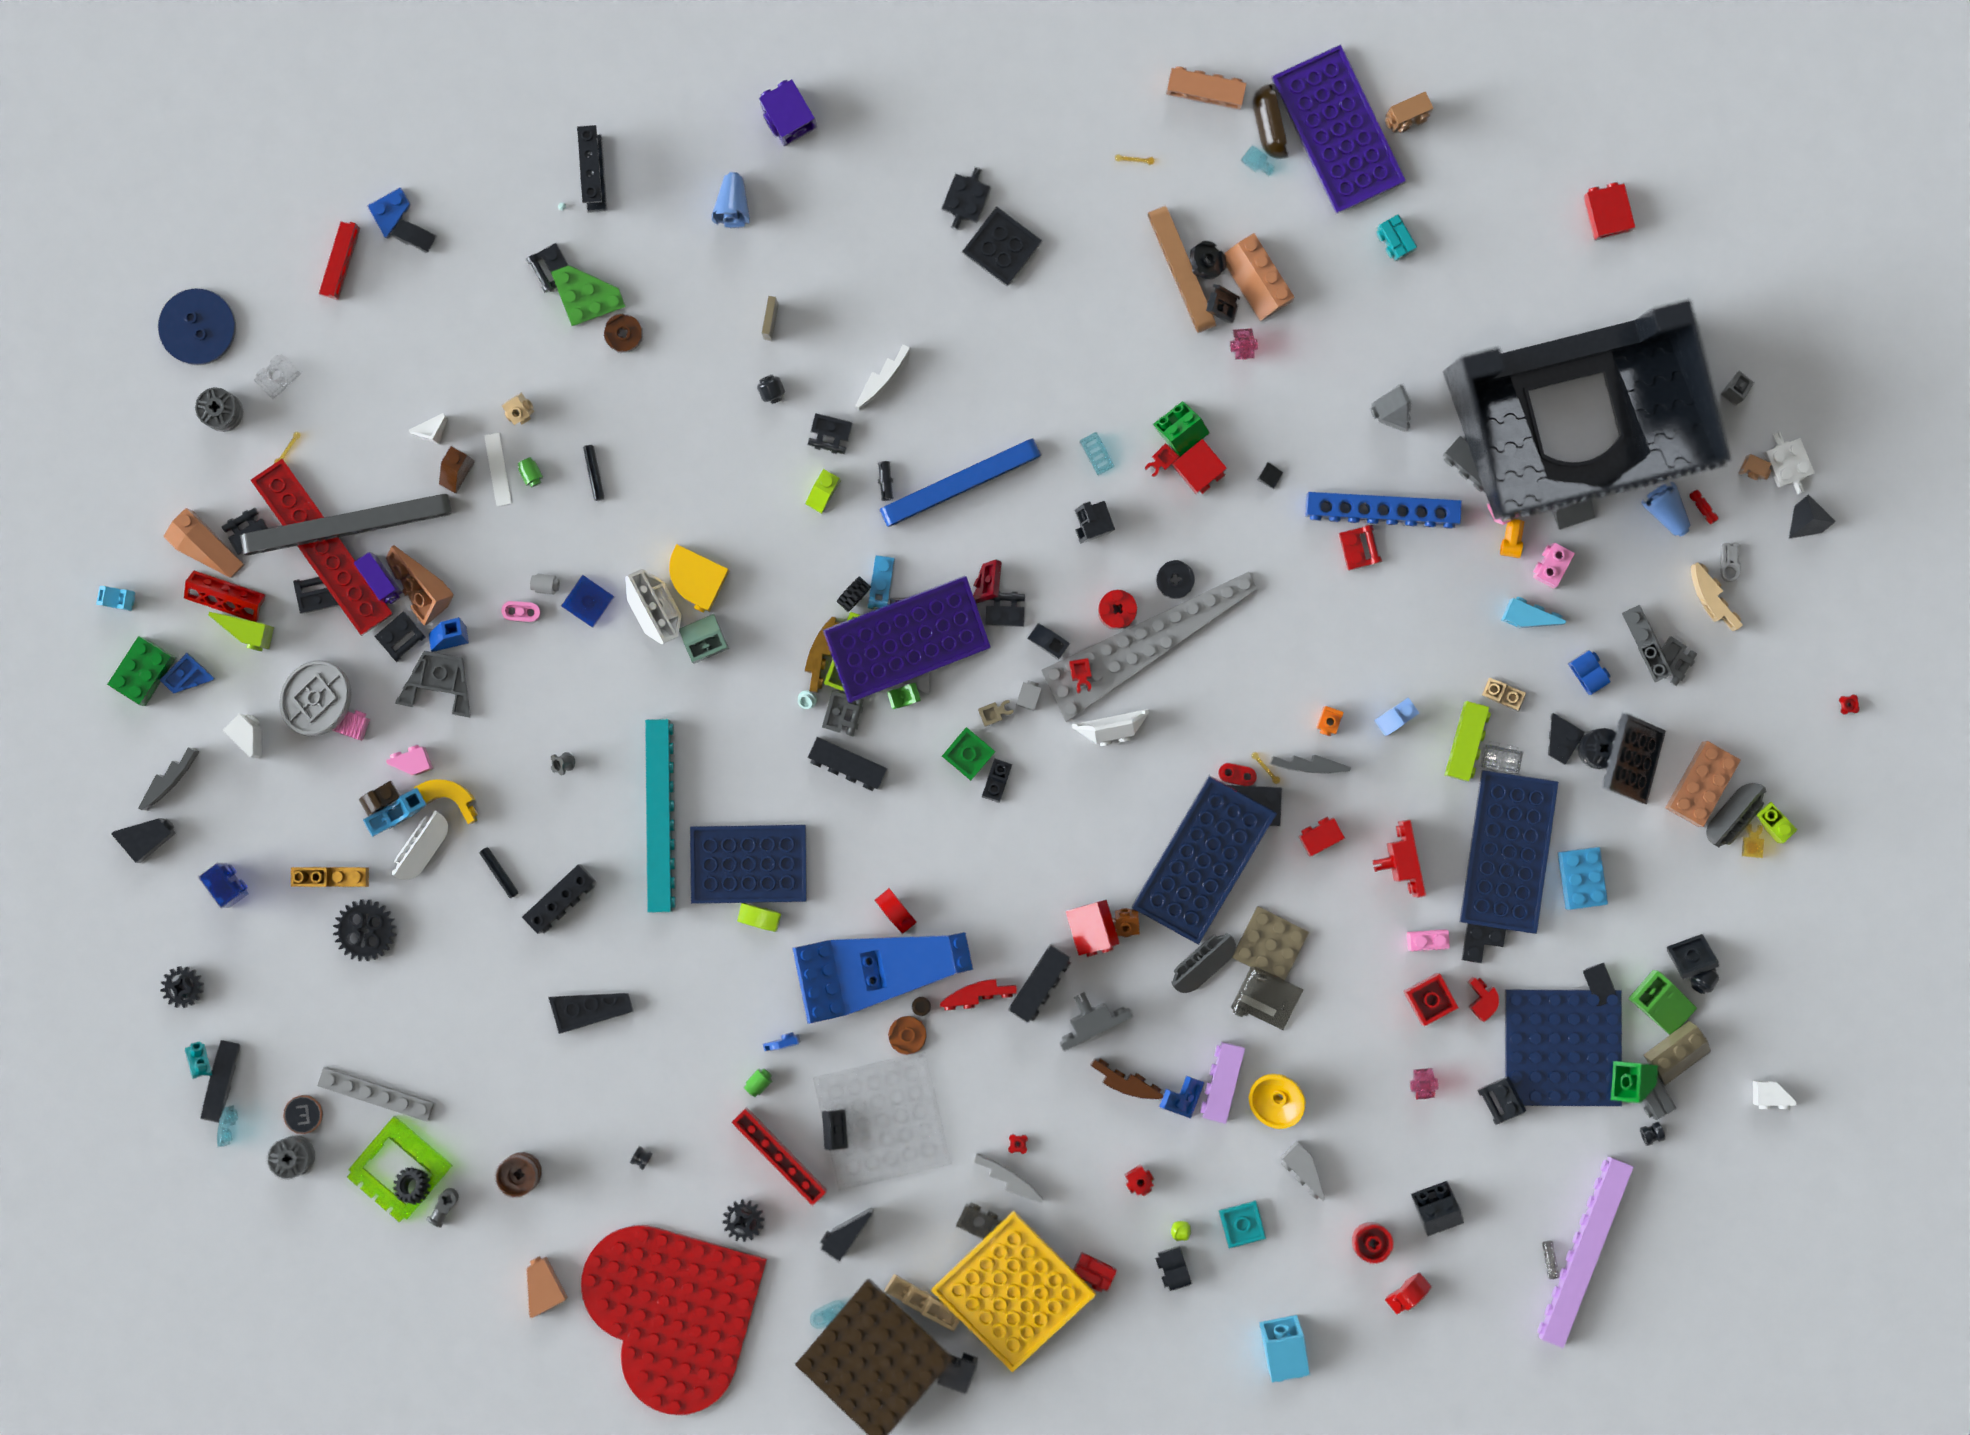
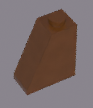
[439,446,475,494]

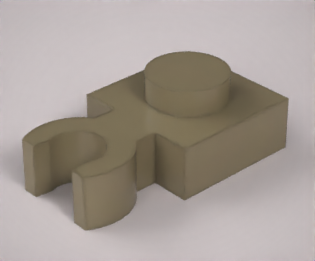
[978,700,1014,727]

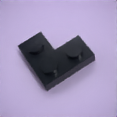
[1461,923,1506,963]

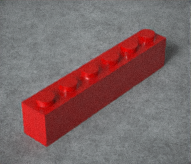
[731,1107,827,1206]

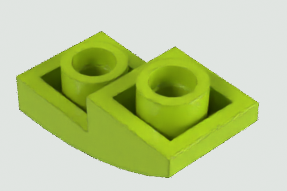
[737,903,782,932]

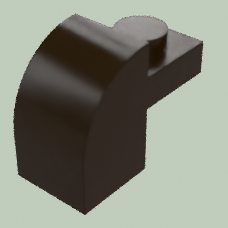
[359,781,400,817]

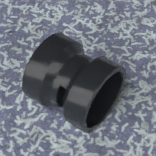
[1640,1122,1665,1146]

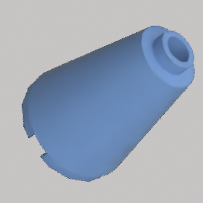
[712,172,750,228]
[1641,482,1691,536]

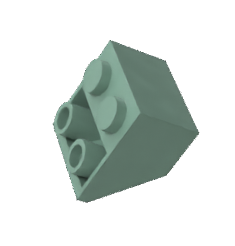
[679,614,729,664]

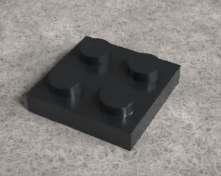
[1667,934,1719,979]

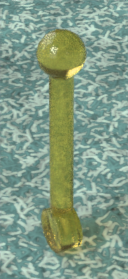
[1115,154,1154,165]
[274,432,301,463]
[1251,752,1280,784]

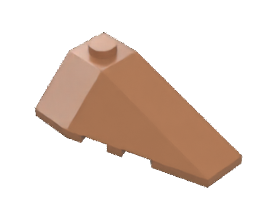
[163,508,244,578]
[386,545,454,626]

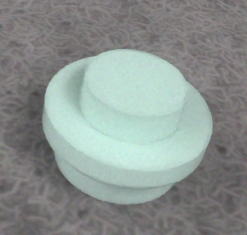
[798,690,817,709]

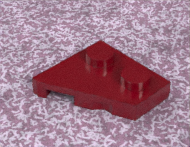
[973,559,1002,604]

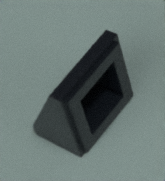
[1257,462,1283,489]

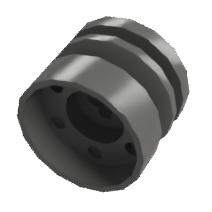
[195,387,243,432]
[268,1136,315,1179]

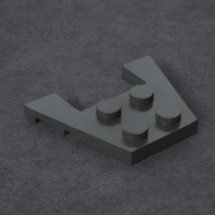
[395,651,470,718]

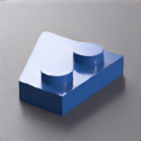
[367,187,411,239]
[160,653,215,694]
[763,1032,801,1051]

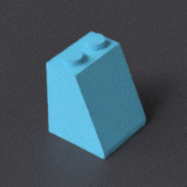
[1259,1315,1310,1382]

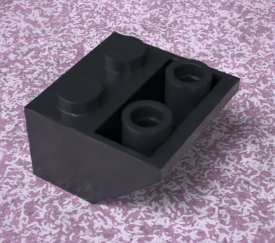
[1411,1181,1464,1236]

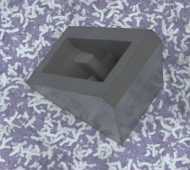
[1721,371,1754,406]

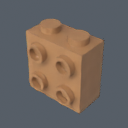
[1385,91,1434,133]

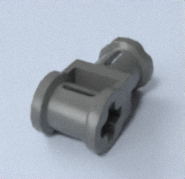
[427,1188,459,1228]

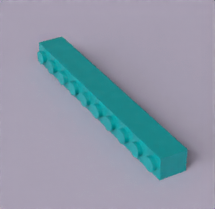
[645,719,676,912]

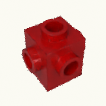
[1124,1164,1155,1196]

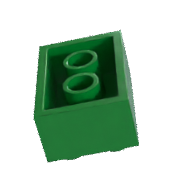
[107,636,176,706]

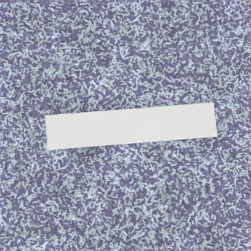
[484,433,511,506]

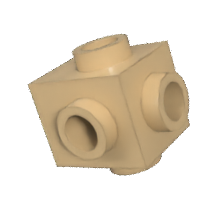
[502,392,534,425]

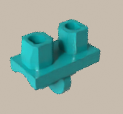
[185,1042,212,1079]

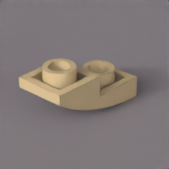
[1482,678,1526,711]

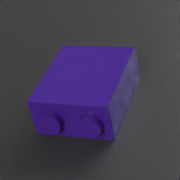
[354,552,403,604]

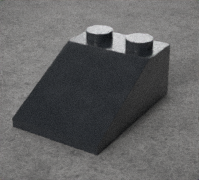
[820,1207,874,1262]

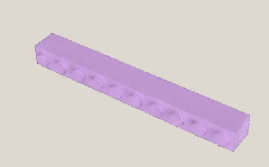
[1538,1156,1633,1348]

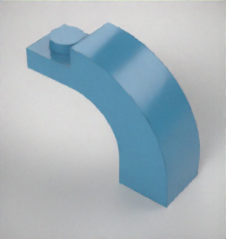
[363,788,426,837]

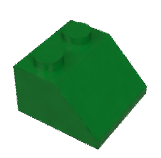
[1611,1061,1658,1103]

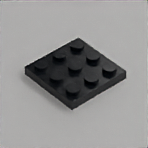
[962,206,1042,287]

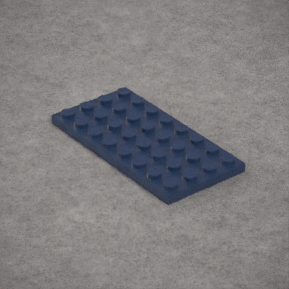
[1459,770,1559,934]
[1132,775,1276,945]

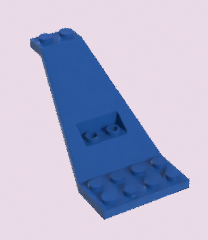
[792,932,973,1024]

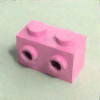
[1533,543,1575,589]

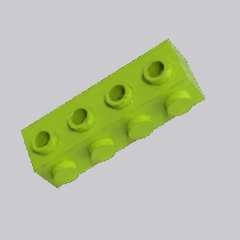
[1444,701,1491,782]

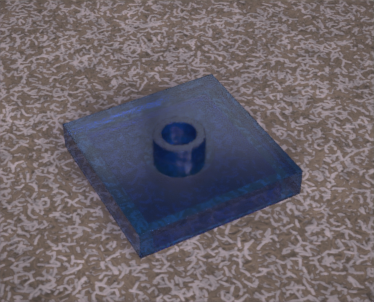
[561,575,615,628]

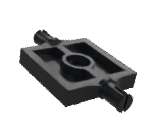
[941,167,991,230]

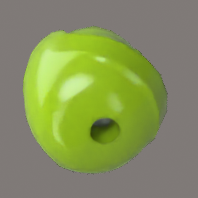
[1171,1221,1191,1241]

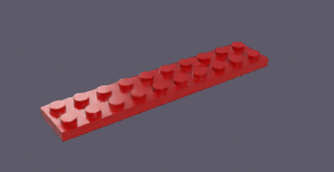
[250,459,393,636]

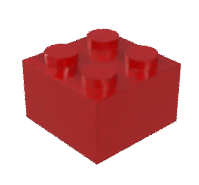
[1403,973,1459,1026]

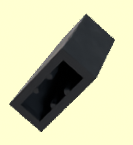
[111,818,176,863]

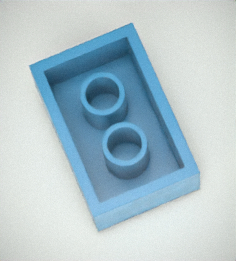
[1557,847,1608,910]

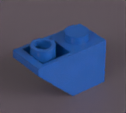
[429,617,469,652]

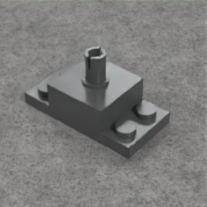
[1060,992,1133,1051]

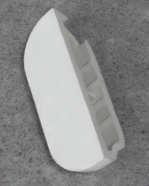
[392,811,448,880]

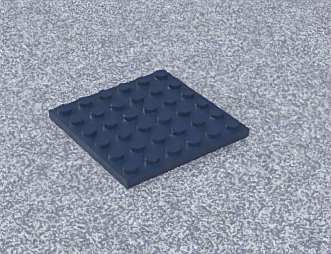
[1505,989,1622,1106]

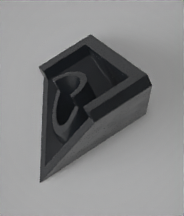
[1789,494,1835,539]

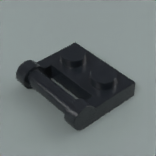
[526,243,568,293]
[293,577,339,614]
[374,611,426,662]
[1477,1076,1527,1125]

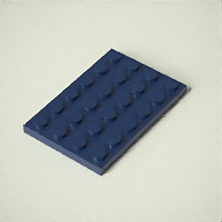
[690,825,807,904]

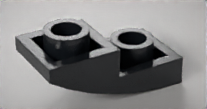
[391,219,436,253]
[982,758,1012,803]

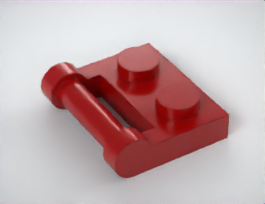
[1339,525,1382,570]

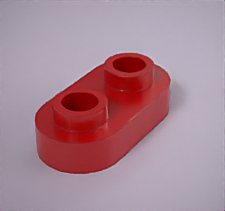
[1218,763,1257,786]

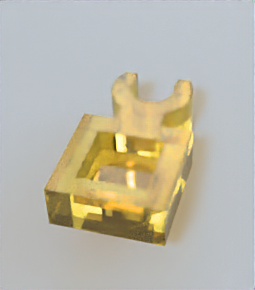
[1742,824,1764,858]

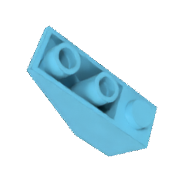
[1501,597,1566,628]

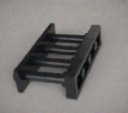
[577,125,607,212]

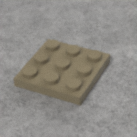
[1232,906,1309,984]

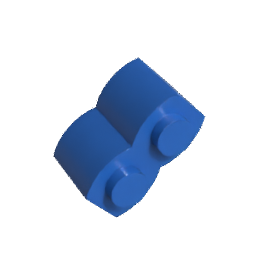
[1568,650,1611,695]

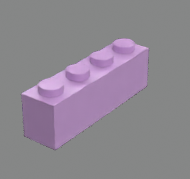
[1200,1042,1245,1124]

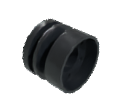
[1578,728,1617,769]

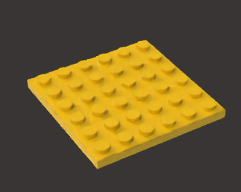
[931,1211,1096,1373]

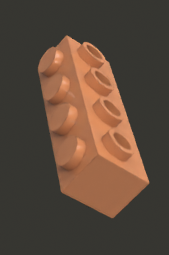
[1166,66,1246,110]

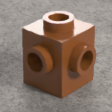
[1112,908,1140,937]

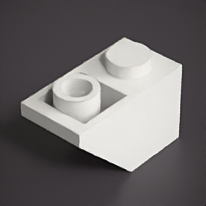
[1753,1081,1796,1109]

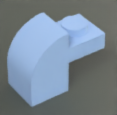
[1374,697,1419,736]

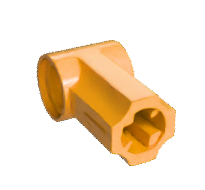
[1500,519,1525,558]

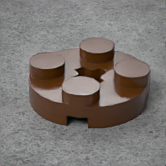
[604,314,642,353]

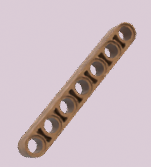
[1147,206,1216,333]

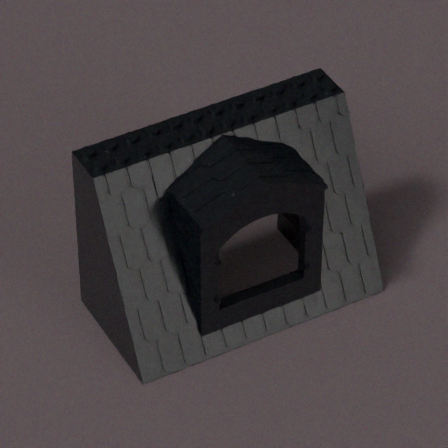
[1443,299,1731,523]

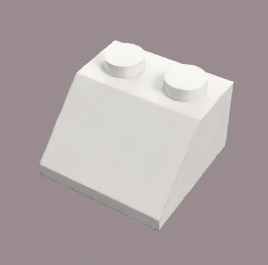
[223,714,262,759]

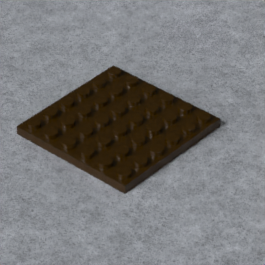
[795,1278,954,1435]

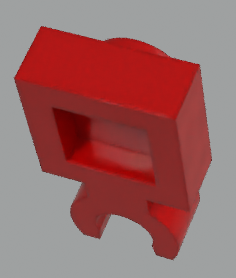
[1145,443,1179,477]
[1069,658,1092,693]

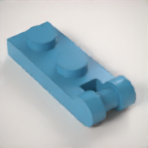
[868,555,895,609]

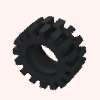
[837,576,871,612]
[393,1167,431,1205]

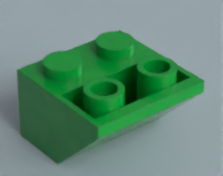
[1153,401,1210,456]

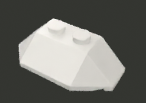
[626,569,682,644]
[1072,709,1149,746]

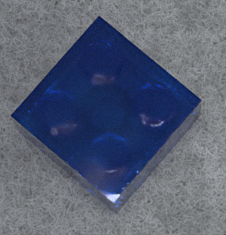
[198,863,249,908]

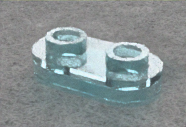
[810,1300,845,1329]

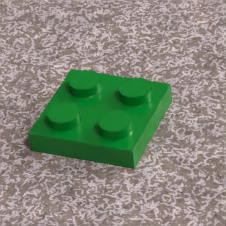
[942,727,996,781]

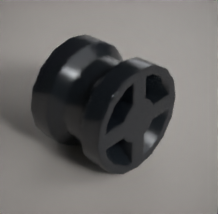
[630,1146,653,1170]

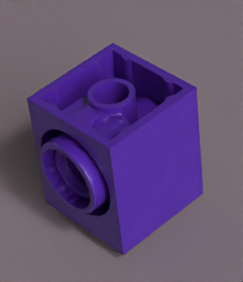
[759,79,817,146]

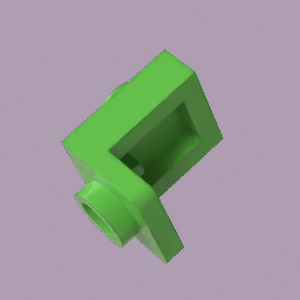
[887,683,921,709]

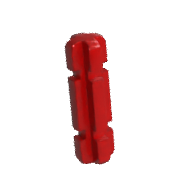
[1689,489,1719,524]

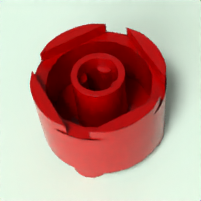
[1098,589,1137,629]
[1352,1222,1393,1264]

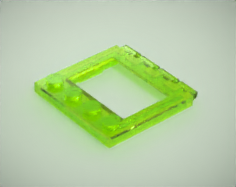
[347,1116,453,1223]

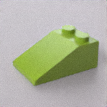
[208,611,274,652]

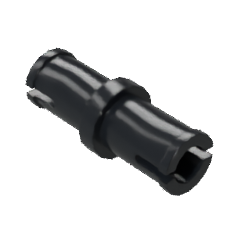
[878,461,893,501]

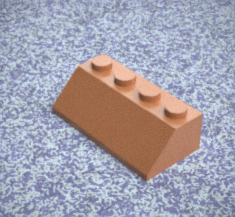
[1224,233,1295,321]

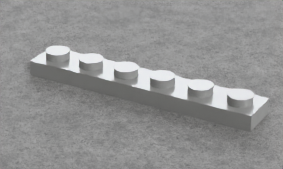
[317,1067,434,1122]

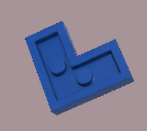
[1159,1076,1205,1119]

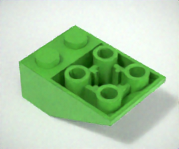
[1628,970,1697,1035]

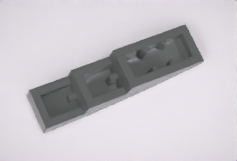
[138,747,200,810]
[1269,755,1351,773]

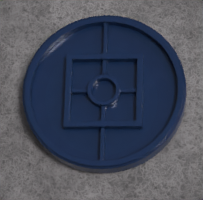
[158,288,236,365]

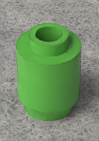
[518,457,543,487]
[744,1068,772,1097]

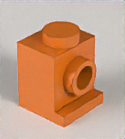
[1316,706,1344,737]

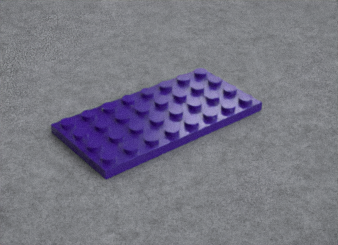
[1271,44,1406,214]
[823,576,991,703]

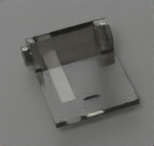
[1231,966,1303,1030]

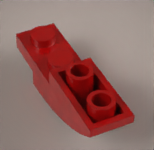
[940,979,1017,1010]

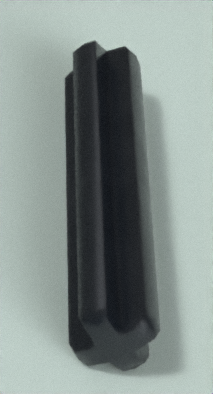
[583,445,604,501]
[479,847,518,898]

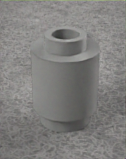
[530,574,560,595]

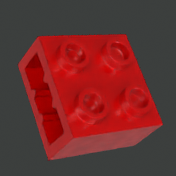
[1172,439,1227,494]

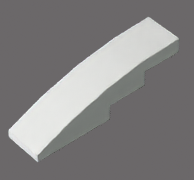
[856,345,910,410]

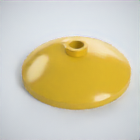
[1249,1074,1306,1129]

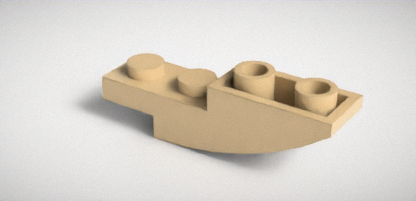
[1691,562,1743,631]

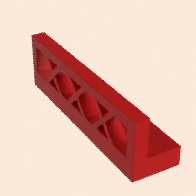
[319,221,360,300]
[184,570,266,622]

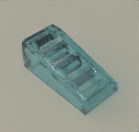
[1079,432,1114,476]

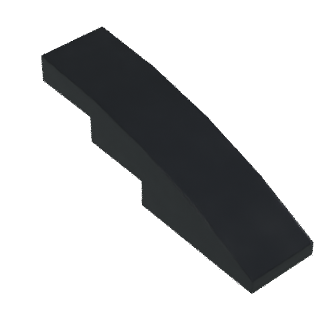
[200,1040,241,1123]

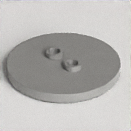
[279,660,351,737]

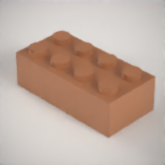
[1665,741,1741,827]

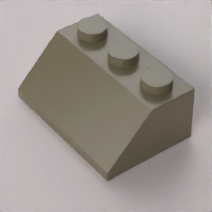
[1643,1021,1711,1086]

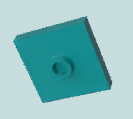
[1218,1200,1266,1249]

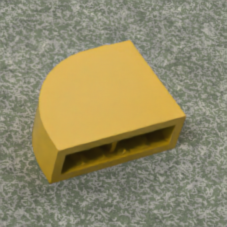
[669,544,730,613]

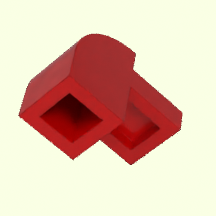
[875,888,917,934]
[1467,977,1499,1022]
[1385,1272,1432,1314]

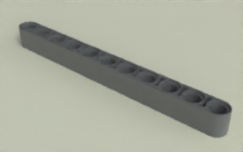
[240,494,452,555]

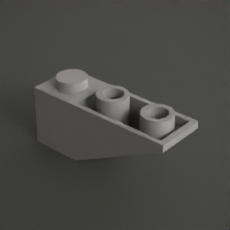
[1280,1141,1325,1201]

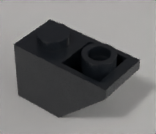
[1027,623,1070,661]

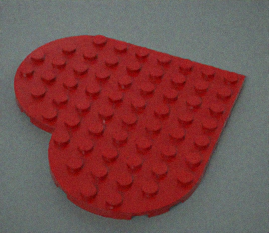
[581,1225,767,1415]

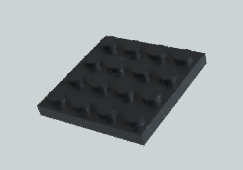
[1602,713,1666,804]

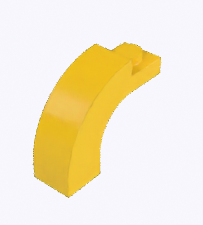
[414,779,478,824]

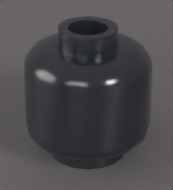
[757,374,785,404]
[1690,968,1719,994]

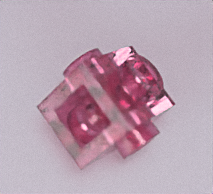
[1230,328,1258,360]
[1410,1068,1439,1100]

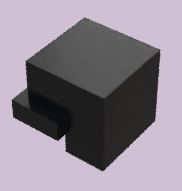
[1075,501,1115,544]
[937,1352,978,1394]

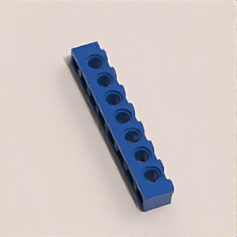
[1305,492,1462,528]

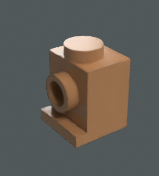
[1738,454,1772,480]

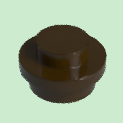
[912,997,931,1016]

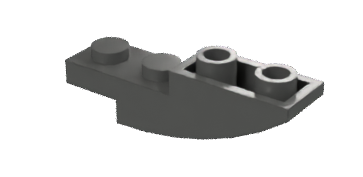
[1622,605,1673,682]

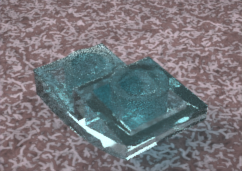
[217,1105,238,1147]

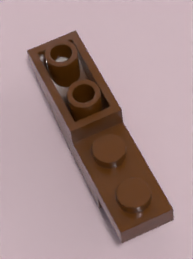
[1090,1058,1164,1099]

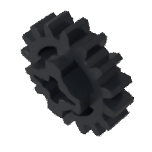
[160,966,204,1008]
[722,1199,765,1242]

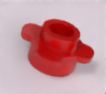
[1839,694,1860,715]
[1008,1134,1028,1154]

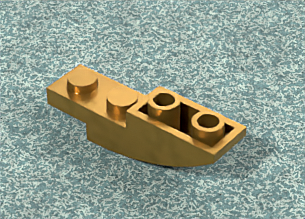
[805,617,840,693]
[291,867,369,887]

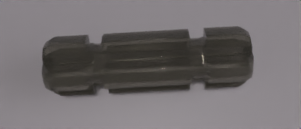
[1542,1241,1559,1279]

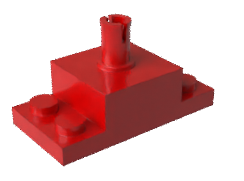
[1372,820,1426,897]

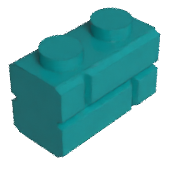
[1376,214,1417,261]

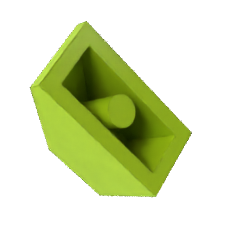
[805,469,841,514]

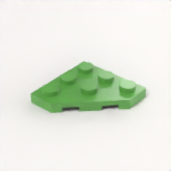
[551,265,626,326]

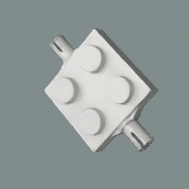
[1764,431,1815,495]

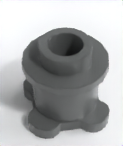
[551,752,575,775]

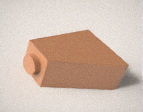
[527,1256,568,1318]

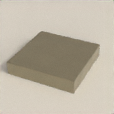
[762,296,778,341]

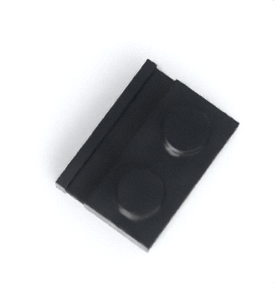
[1206,284,1240,323]

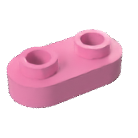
[501,601,541,622]

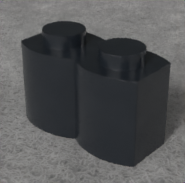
[1155,1245,1192,1291]

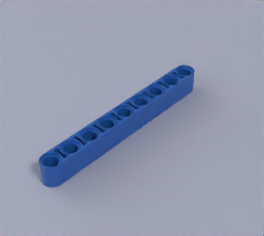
[879,438,1041,527]

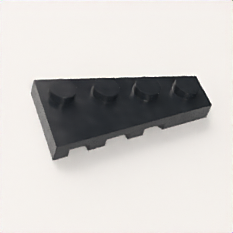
[548,993,634,1034]

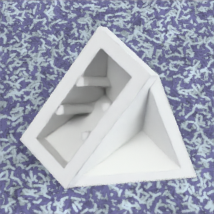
[409,413,448,444]

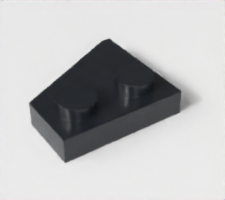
[1548,713,1585,765]

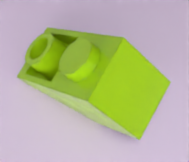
[1757,802,1797,843]

